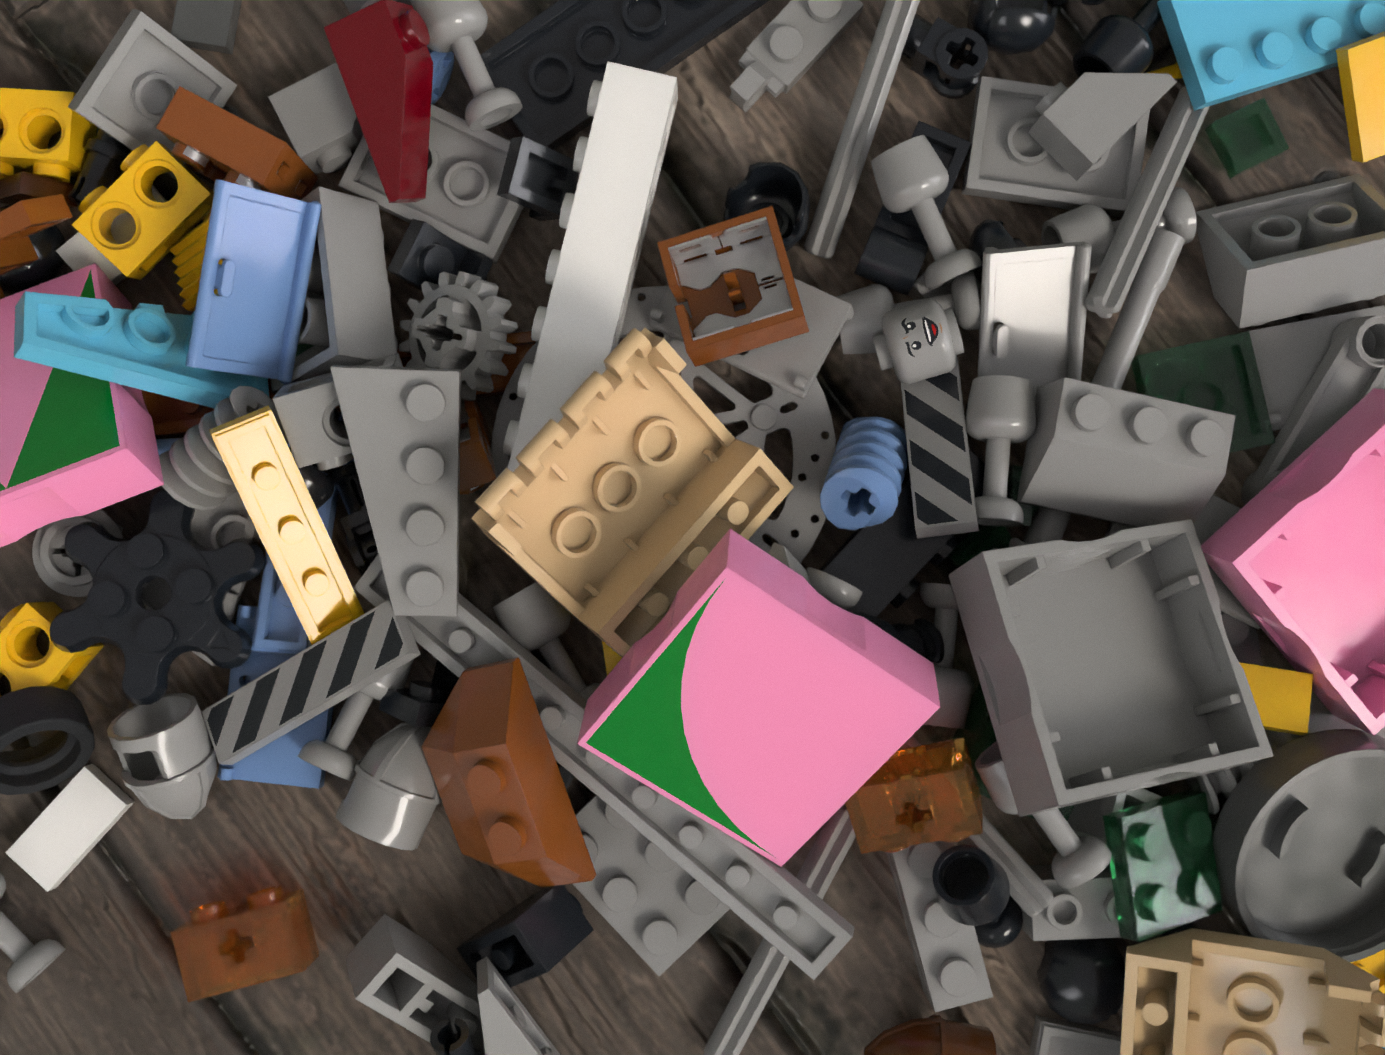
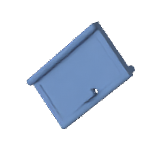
[185,179,322,384]
[217,605,333,789]

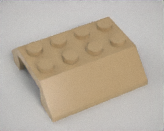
[471,328,794,658]
[1120,928,1385,1055]

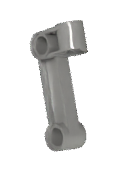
[1241,314,1385,505]

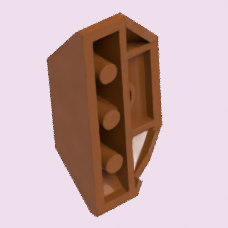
[421,657,596,888]

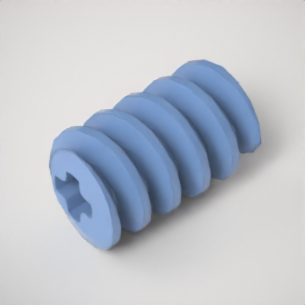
[820,417,908,530]

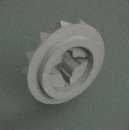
[32,509,124,597]

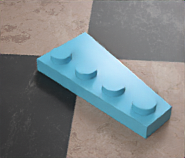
[1157,0,1385,111]
[14,291,269,409]

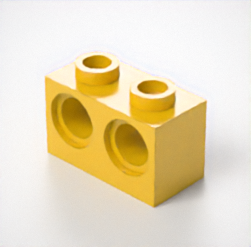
[0,88,97,183]
[71,141,214,280]
[0,602,105,697]

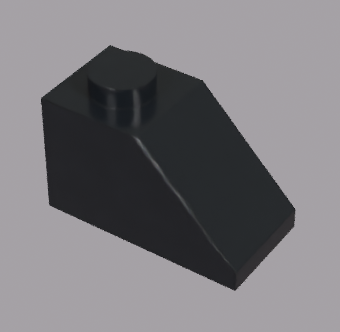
[456,885,594,988]

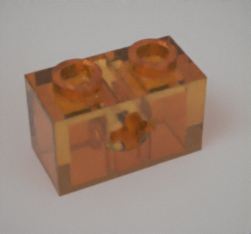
[845,738,983,854]
[171,885,320,1002]

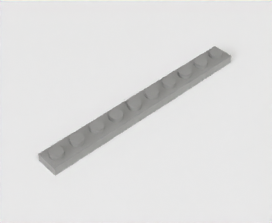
[354,554,855,980]

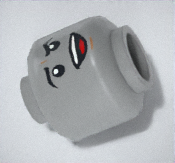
[872,299,964,384]

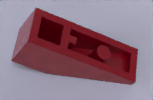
[324,0,433,203]

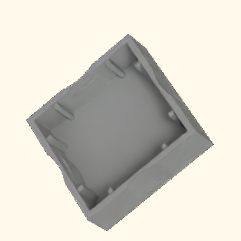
[949,519,1274,817]

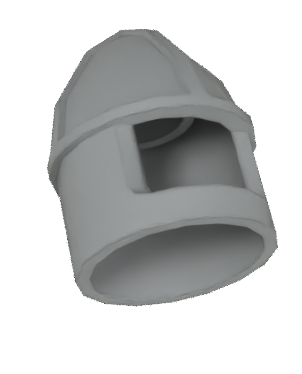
[107,693,217,819]
[336,722,442,850]

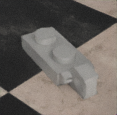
[729,0,864,113]

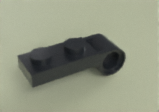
[854,121,971,296]

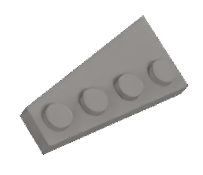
[330,365,461,617]

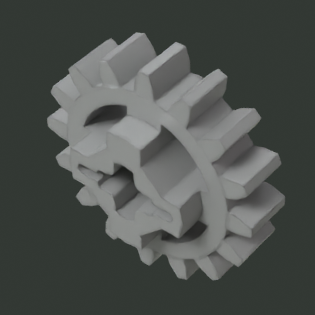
[399,271,518,401]

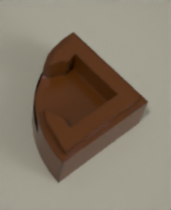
[0,171,77,208]

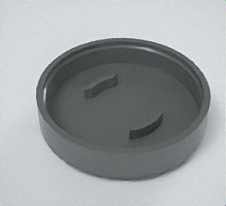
[1210,729,1385,962]

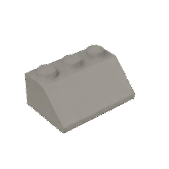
[1196,174,1385,329]
[270,186,398,394]
[1016,377,1236,527]

